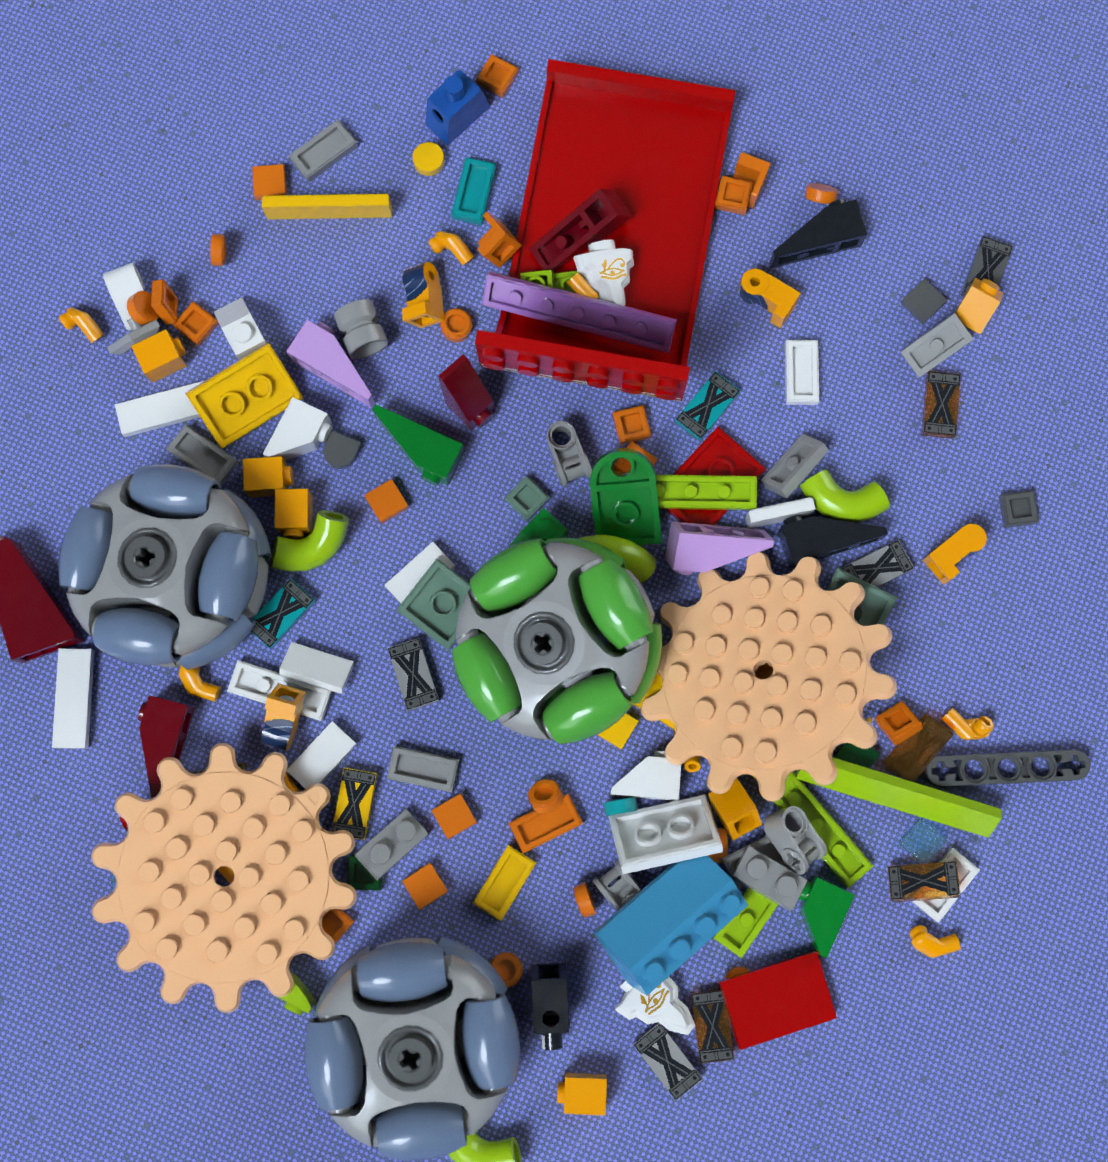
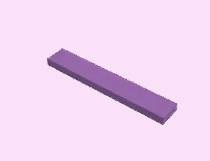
[482,272,677,353]

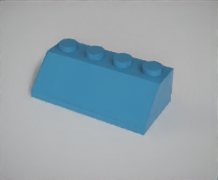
[594,855,748,996]

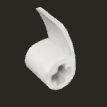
[103,262,157,331]

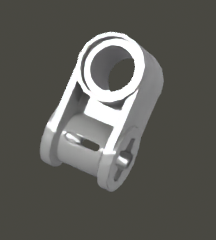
[547,421,592,487]
[764,806,827,875]
[592,859,641,910]

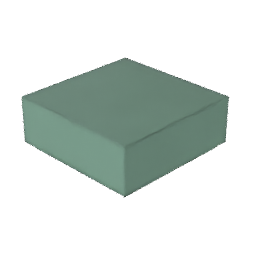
[504,475,550,522]

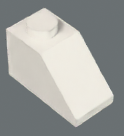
[214,297,266,360]
[263,397,333,461]
[610,751,681,801]

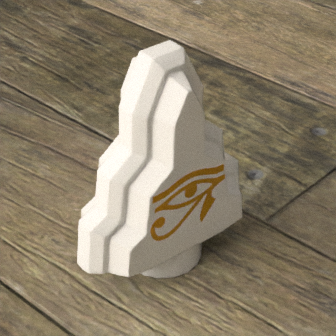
[573,240,634,306]
[614,977,696,1035]

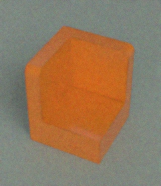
[732,152,771,209]
[477,211,522,268]

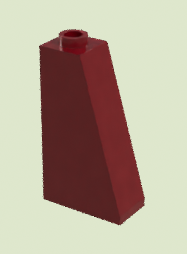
[0,537,85,664]

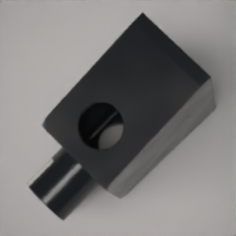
[531,963,569,1050]

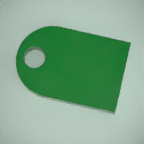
[590,448,662,545]

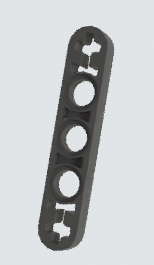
[923,750,1091,787]

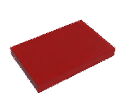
[665,427,766,525]
[718,950,837,1050]

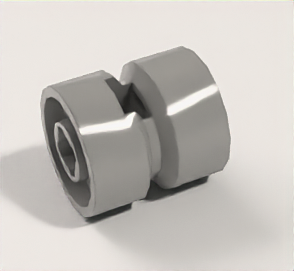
[334,299,388,359]

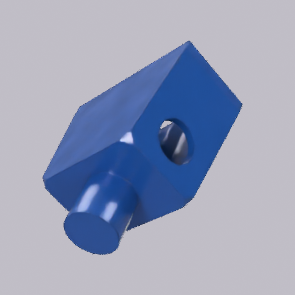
[426,70,490,146]

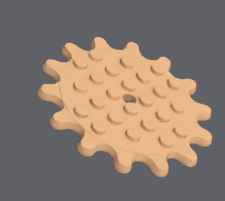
[641,552,897,802]
[91,743,357,1013]

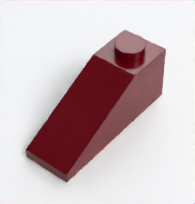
[529,189,631,271]
[438,354,495,431]
[138,695,195,799]

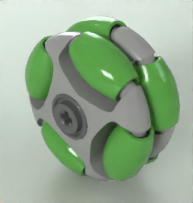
[452,537,662,744]

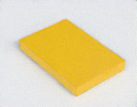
[185,342,304,449]

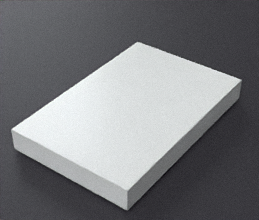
[608,794,723,874]

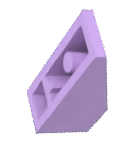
[286,320,375,408]
[665,521,774,575]

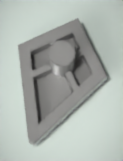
[107,318,160,355]

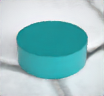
[603,797,638,816]

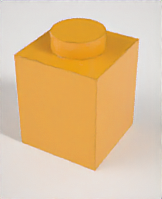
[954,278,1003,334]
[131,329,187,383]
[243,456,293,498]
[275,489,313,539]
[708,778,762,841]
[557,1072,607,1116]

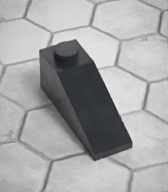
[769,199,867,269]
[777,515,888,568]

